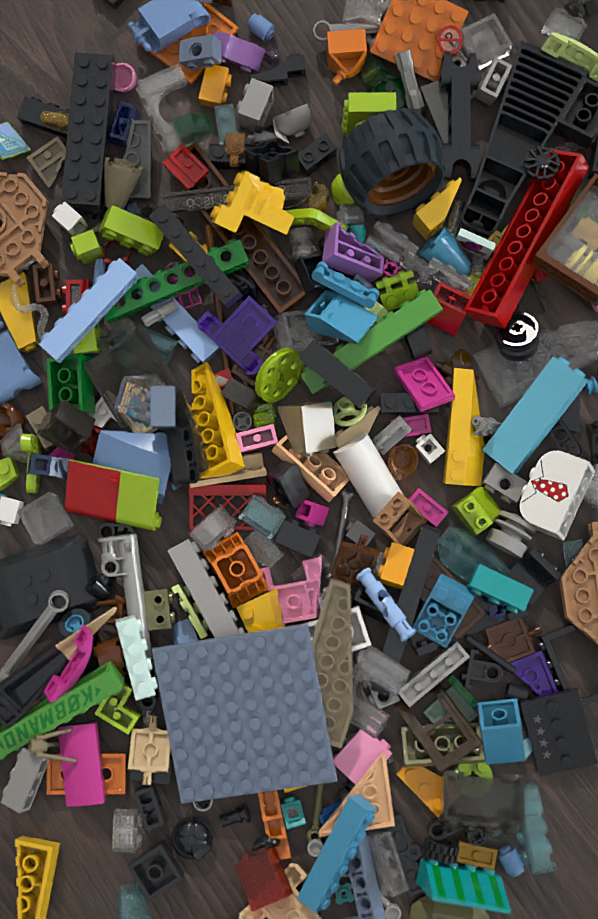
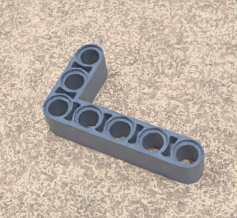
[342,836,386,919]

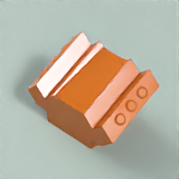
[203,532,268,609]

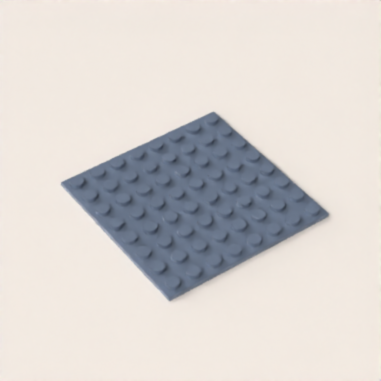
[152,623,337,804]

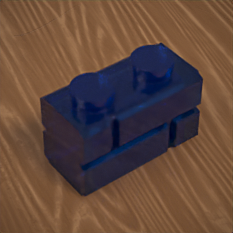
[108,101,139,148]

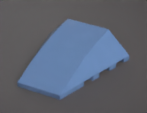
[92,430,171,505]

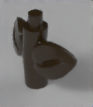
[434,349,480,390]

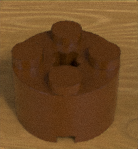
[93,636,129,676]

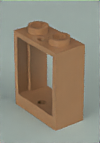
[373,492,427,546]

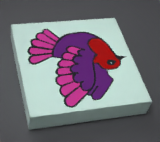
[455,229,496,260]

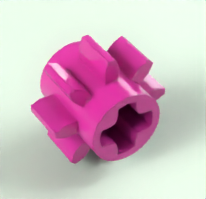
[379,259,402,278]

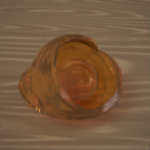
[387,443,419,480]

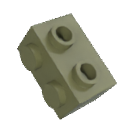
[144,589,176,631]

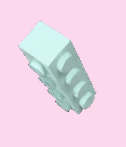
[115,615,158,700]

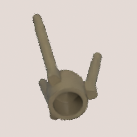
[28,728,77,763]

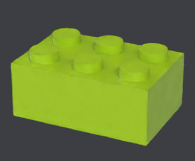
[98,205,164,256]

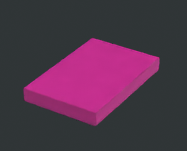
[393,356,455,412]

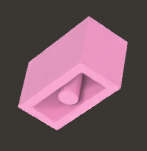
[236,424,278,454]

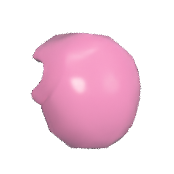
[114,63,137,93]

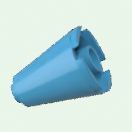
[419,226,471,278]

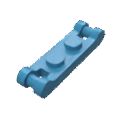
[312,262,380,308]

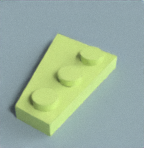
[172,584,210,639]

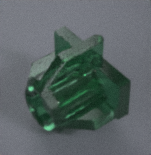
[360,55,389,87]

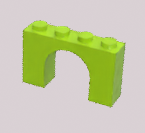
[342,93,396,136]

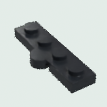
[385,813,424,897]

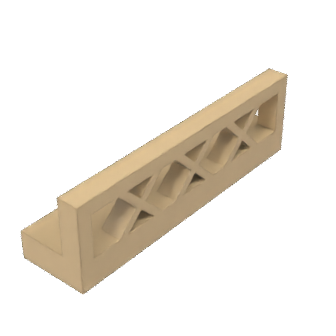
[189,451,267,488]

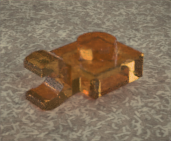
[225,132,245,167]

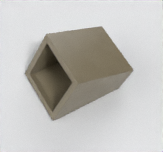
[278,401,336,456]

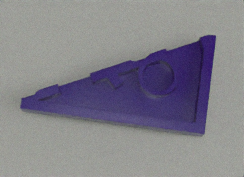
[509,650,558,696]

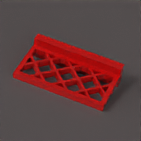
[189,483,267,530]

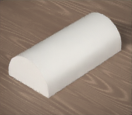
[333,432,404,518]

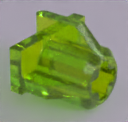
[253,403,276,428]

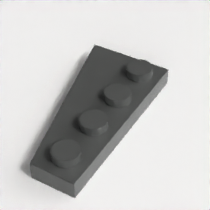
[123,120,153,198]

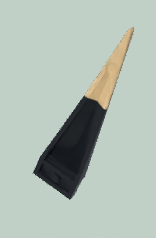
[0,607,117,729]

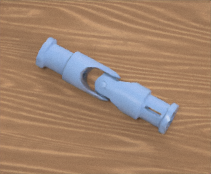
[356,568,416,641]

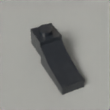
[250,54,306,87]

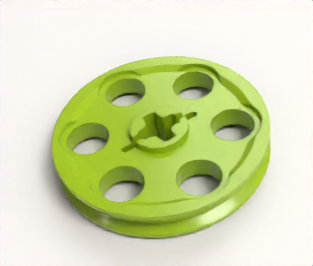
[255,348,303,403]

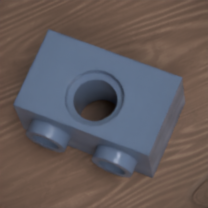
[179,34,222,70]

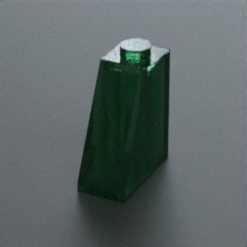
[171,113,215,146]

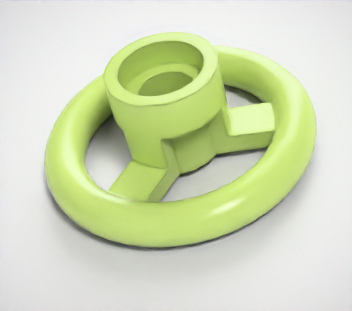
[332,396,367,426]

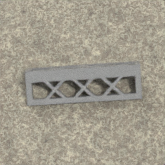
[396,641,470,707]

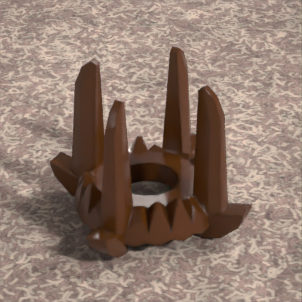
[96,595,127,626]

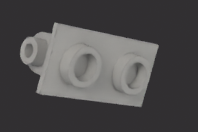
[372,415,412,455]
[472,416,502,437]

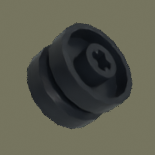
[496,311,539,361]

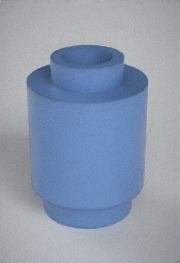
[247,14,275,41]
[497,845,524,877]

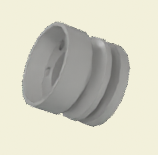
[485,510,537,559]

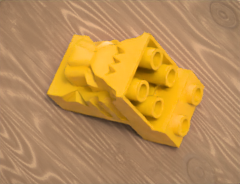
[210,171,295,235]

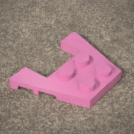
[259,556,322,624]

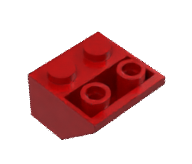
[426,281,471,336]

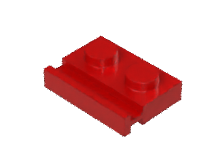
[162,144,209,191]

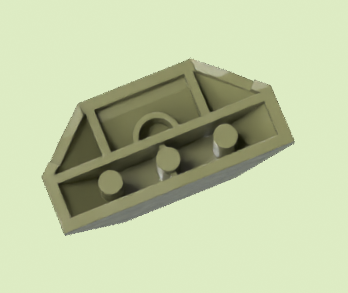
[409,894,489,919]

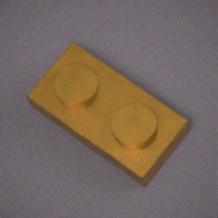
[457,840,498,870]

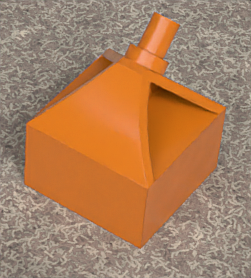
[326,29,367,86]

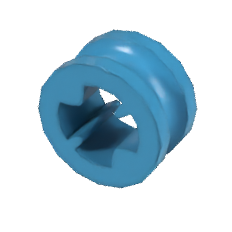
[584,376,598,395]

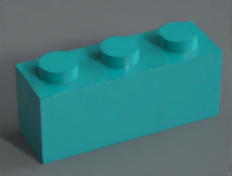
[467,564,533,614]

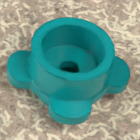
[335,882,355,905]

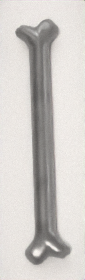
[325,488,356,581]

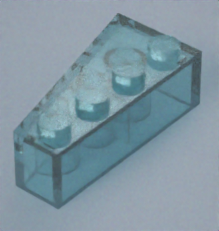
[509,783,557,875]

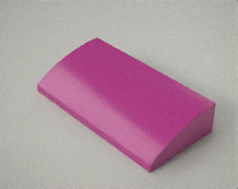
[58,721,106,807]

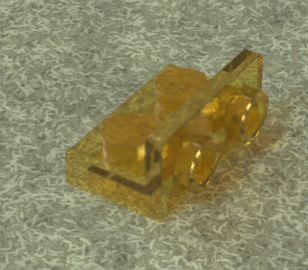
[308,182,329,212]

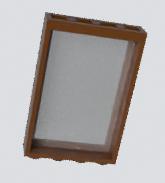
[531,173,598,306]

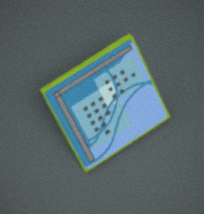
[0,122,31,160]

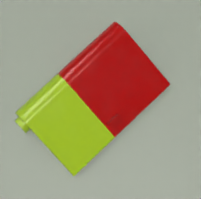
[65,459,162,531]

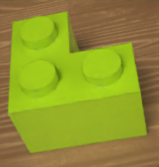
[95,681,141,734]

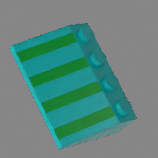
[416,858,511,914]

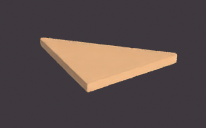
[319,752,395,837]

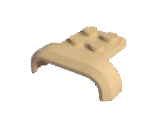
[239,863,323,919]

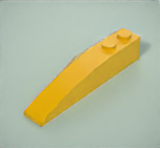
[191,362,245,479]
[443,368,485,486]

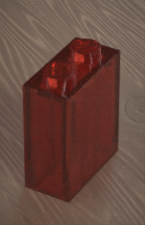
[234,846,293,912]

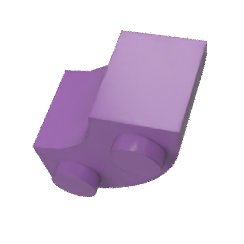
[214,31,265,73]

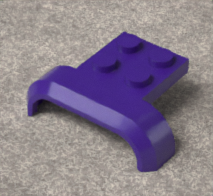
[198,296,277,375]

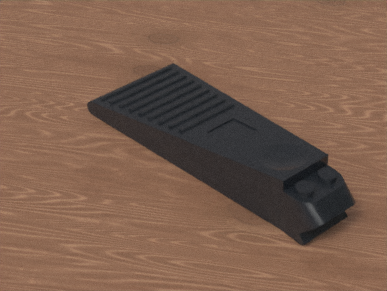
[461,41,589,234]

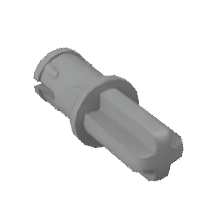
[141,299,179,327]

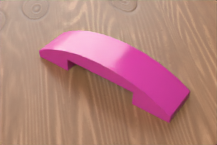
[44,624,93,702]

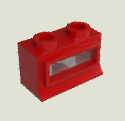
[62,279,91,315]

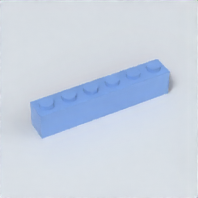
[39,258,139,363]
[134,264,220,363]

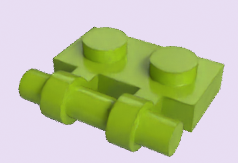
[375,269,419,311]

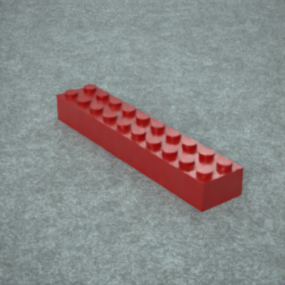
[464,149,589,329]

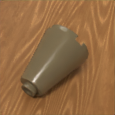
[104,157,143,210]

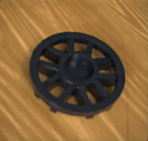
[524,146,560,180]

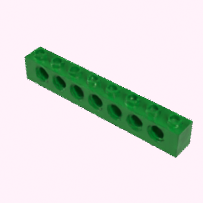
[104,239,250,324]

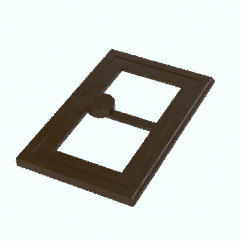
[393,683,483,772]

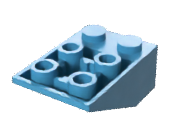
[304,290,378,344]
[412,573,475,648]

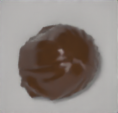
[0,403,26,439]

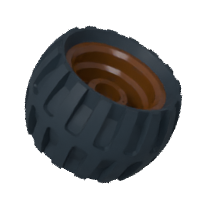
[339,108,447,217]

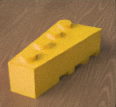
[236,588,285,633]
[15,835,60,919]

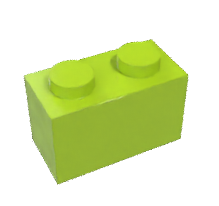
[70,229,105,265]

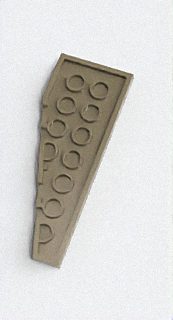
[312,579,353,749]

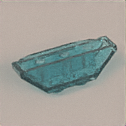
[437,527,511,583]

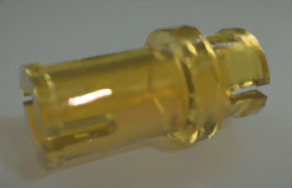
[40,110,69,127]

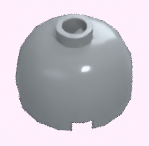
[274,103,312,138]

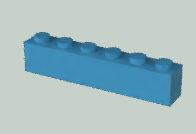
[297,794,377,913]

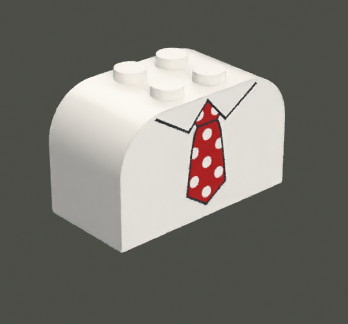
[520,451,595,541]

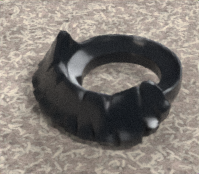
[251,834,280,852]

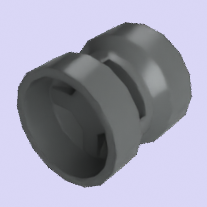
[233,412,252,432]

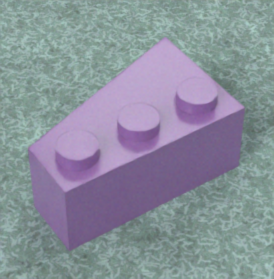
[322,222,384,283]

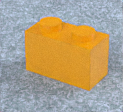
[198,65,232,110]
[377,542,414,590]

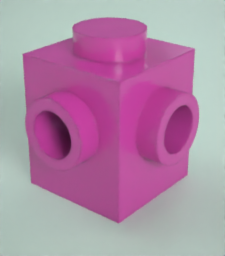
[295,500,329,527]

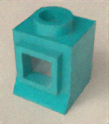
[281,796,306,829]

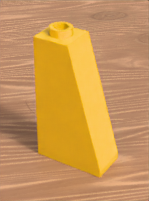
[0,272,40,353]

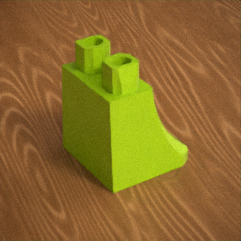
[450,487,501,537]

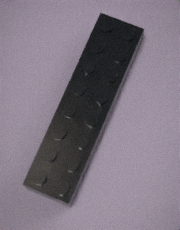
[61,52,116,211]

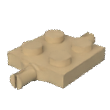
[128,716,171,785]

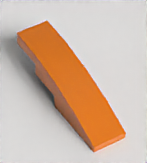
[258,790,291,862]

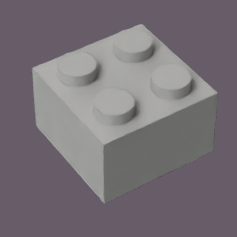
[236,78,274,132]

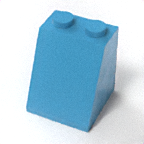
[478,698,526,765]

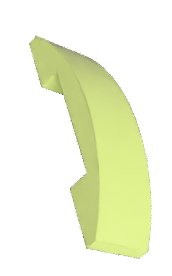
[541,33,598,82]

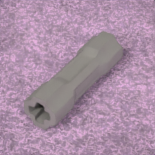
[394,49,424,109]

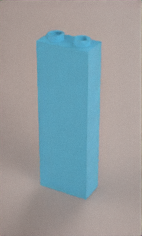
[483,356,588,474]

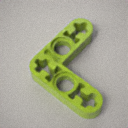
[284,208,348,232]
[20,434,42,494]

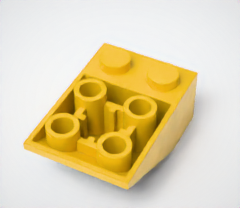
[412,178,462,241]

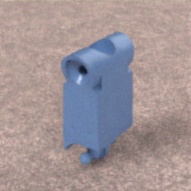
[128,0,211,55]
[0,321,43,405]

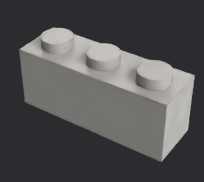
[1,747,50,813]

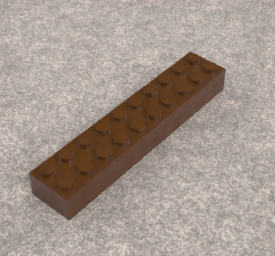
[166,142,310,318]

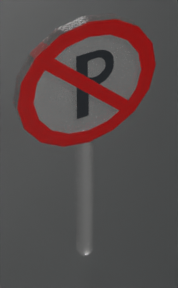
[436,25,467,64]

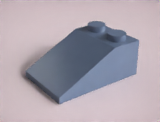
[147,386,175,430]

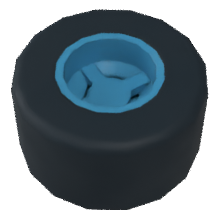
[58,608,97,640]

